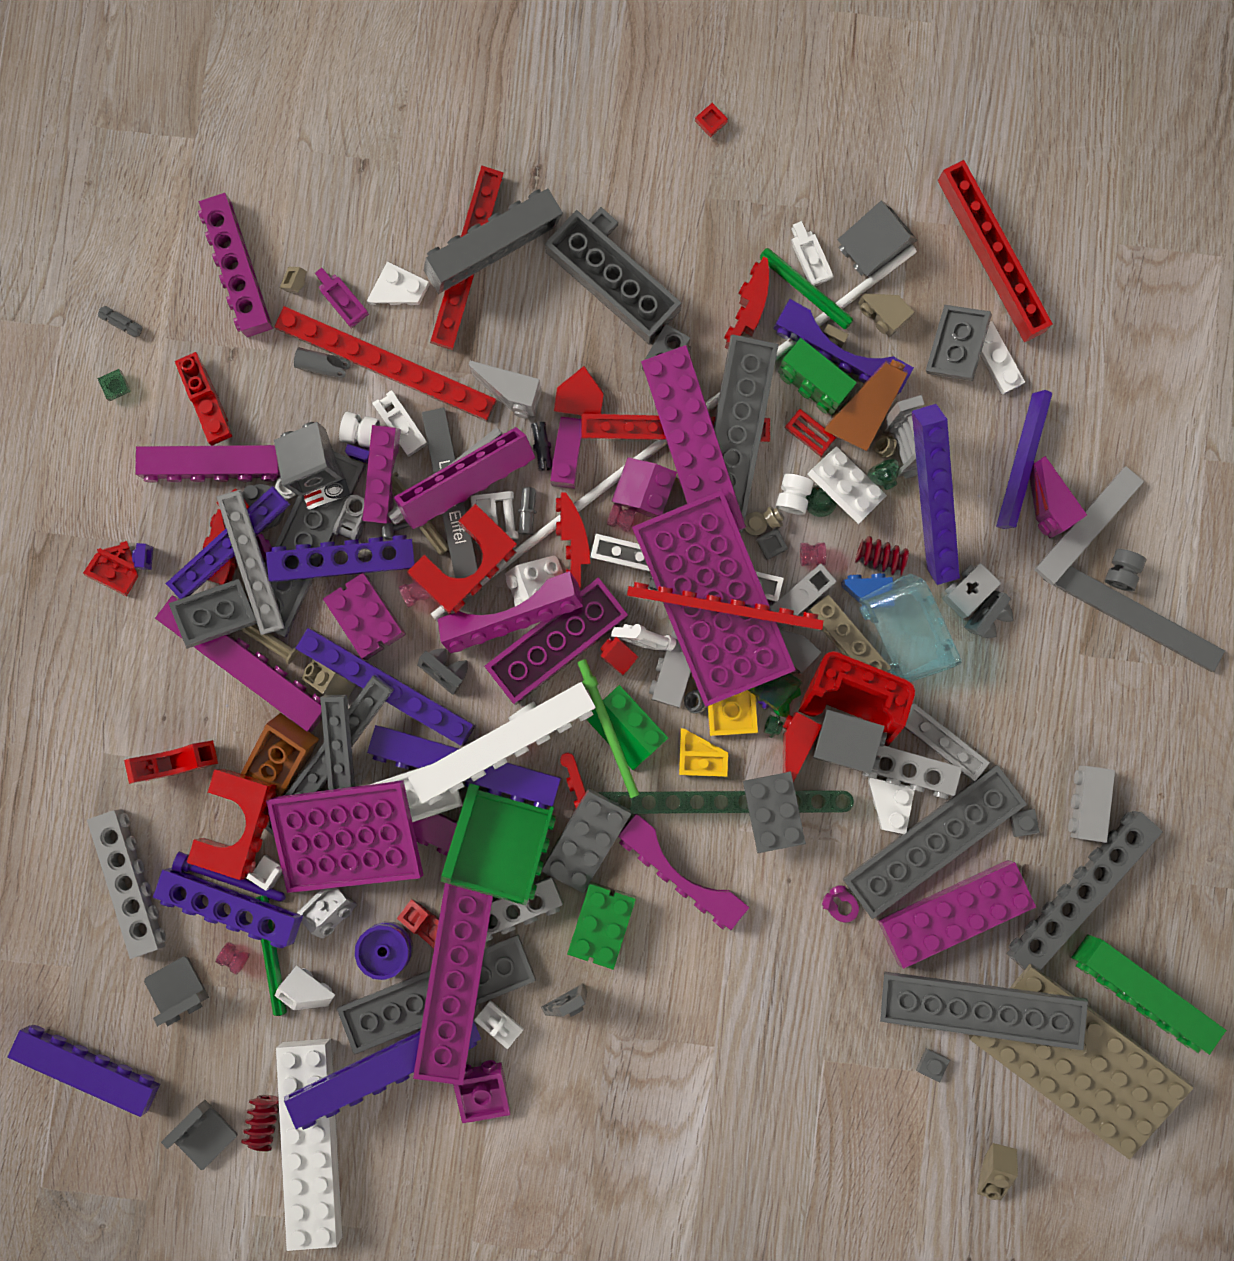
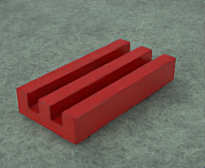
[785,409,837,457]

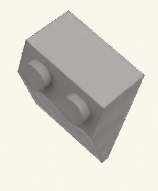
[469,360,542,419]

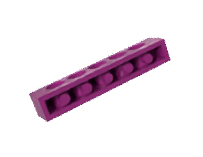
[198,192,273,338]

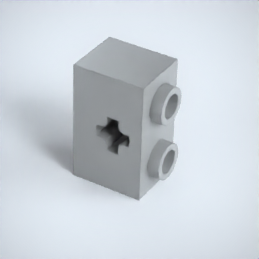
[942,563,1001,619]

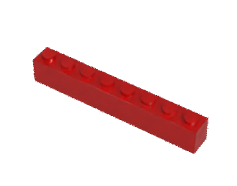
[938,160,1053,343]

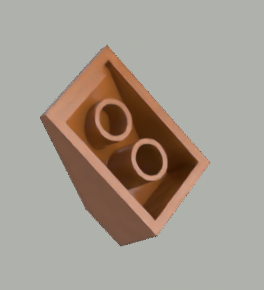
[240,713,320,797]

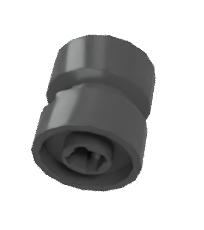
[1104,549,1147,592]

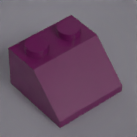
[611,457,677,518]

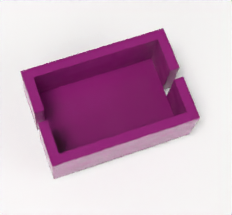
[323,573,406,660]

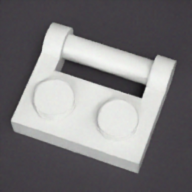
[471,491,519,544]
[611,624,676,651]

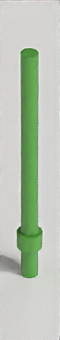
[577,659,640,798]

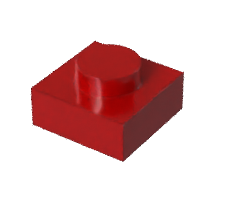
[695,102,728,138]

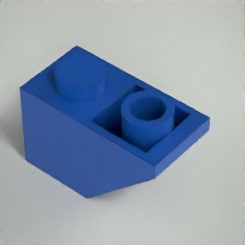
[841,573,894,609]

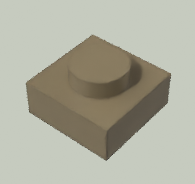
[279,267,307,293]
[823,324,849,348]

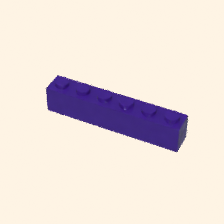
[7,1025,160,1117]

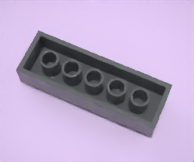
[423,188,563,295]
[545,210,681,345]

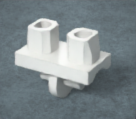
[474,1000,524,1049]

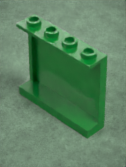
[441,784,556,905]

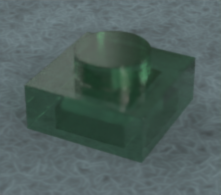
[97,369,131,401]

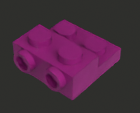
[453,1060,511,1124]

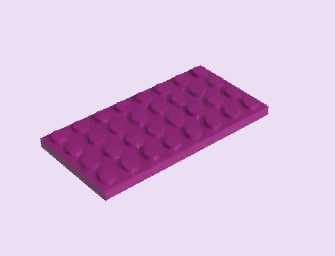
[632,490,795,707]

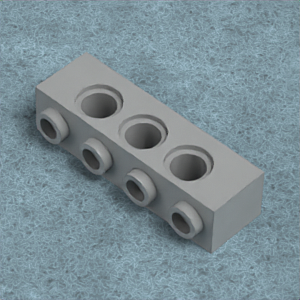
[862,746,962,800]
[486,877,564,942]

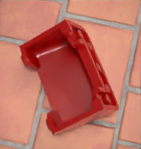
[798,651,915,747]

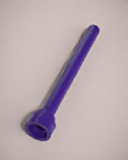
[172,851,286,902]

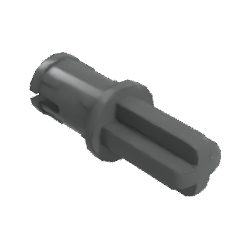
[518,487,537,535]

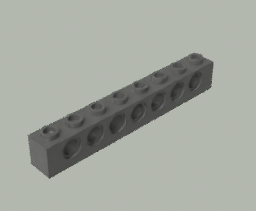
[1006,811,1163,970]

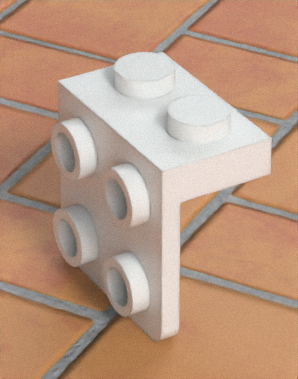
[505,556,563,606]

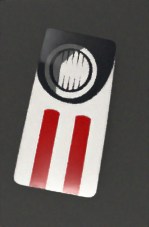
[304,478,350,510]

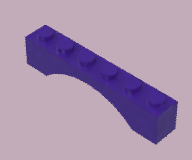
[773,299,914,396]

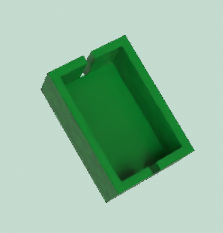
[778,338,857,415]
[567,881,636,970]

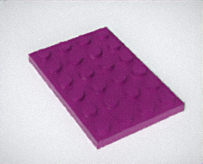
[266,780,424,893]

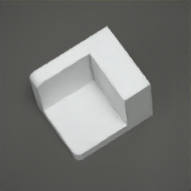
[246,855,282,891]

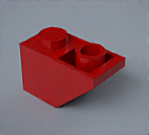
[600,637,638,676]

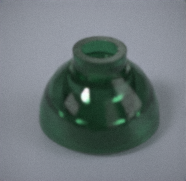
[867,459,899,490]
[806,485,837,517]

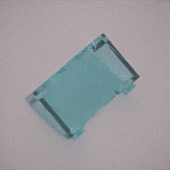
[859,573,961,682]

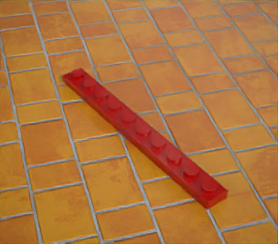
[274,306,497,422]

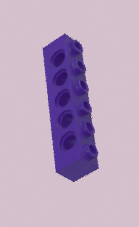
[266,535,415,582]
[153,868,303,948]

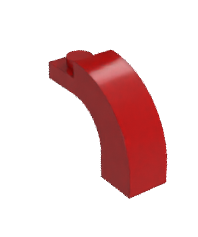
[124,740,218,784]

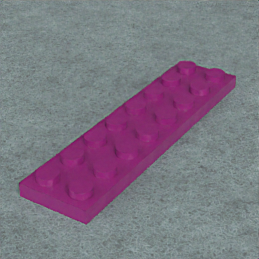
[641,345,746,530]
[413,883,493,1085]

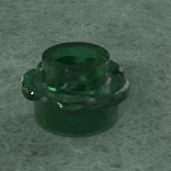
[763,715,783,738]

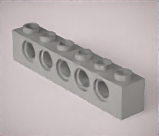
[87,809,166,959]

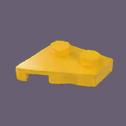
[679,728,728,777]

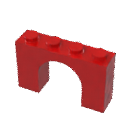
[407,504,517,615]
[187,769,276,880]

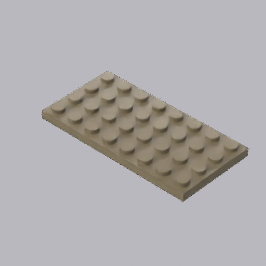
[969,964,1193,1160]

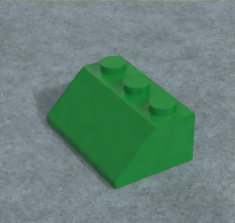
[586,685,668,770]

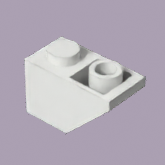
[275,965,335,1010]

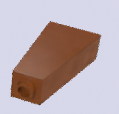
[824,359,908,451]

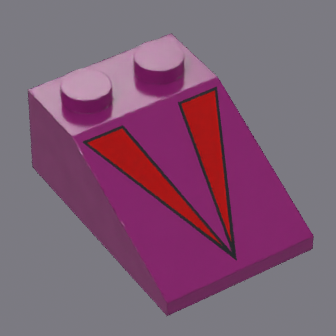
[1030,456,1087,538]

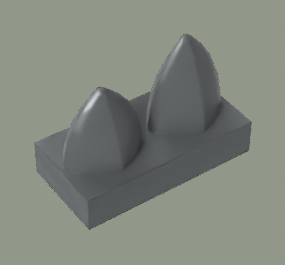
[964,590,1014,638]
[417,648,468,695]

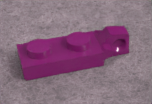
[315,267,369,329]

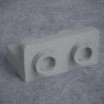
[297,887,357,939]

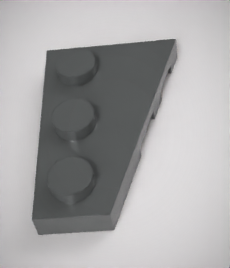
[541,983,587,1017]

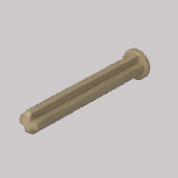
[392,472,449,555]
[241,624,299,664]

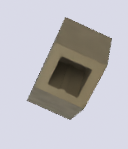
[858,294,914,337]
[301,659,356,699]
[977,1143,1018,1200]

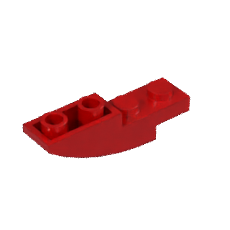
[724,256,769,349]
[175,352,233,446]
[556,492,590,588]

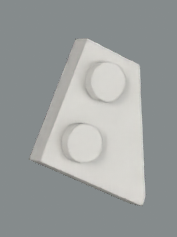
[367,262,430,305]
[868,778,915,834]

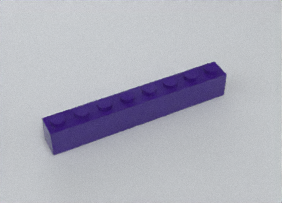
[912,404,960,585]
[295,628,476,746]
[367,725,561,809]
[284,1020,481,1130]

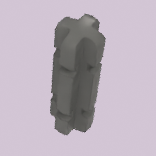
[98,306,143,338]

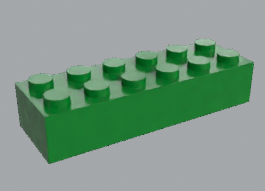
[1071,934,1227,1055]

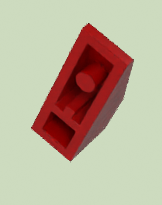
[782,712,822,782]

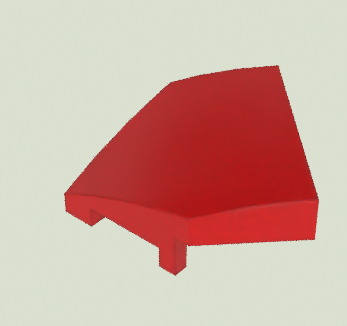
[554,366,604,415]
[83,541,138,597]

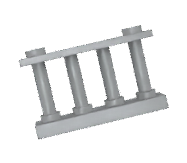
[881,395,924,479]

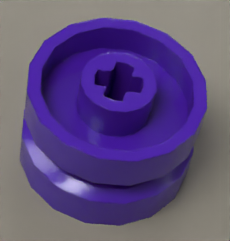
[354,921,413,980]

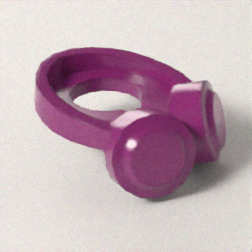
[822,885,859,923]

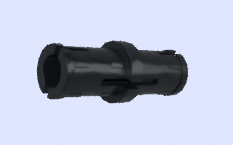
[531,422,552,471]

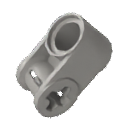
[333,495,365,540]

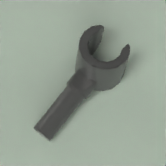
[382,522,410,539]

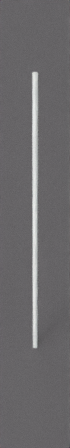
[431,245,917,621]

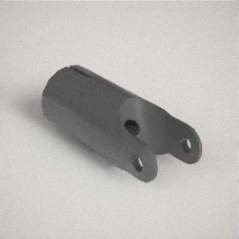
[294,347,351,378]

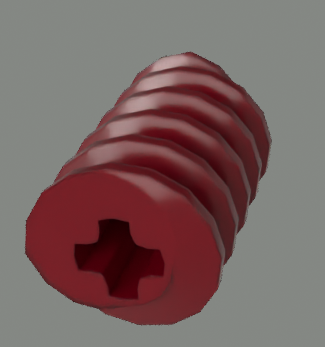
[855,536,909,577]
[241,1095,279,1152]

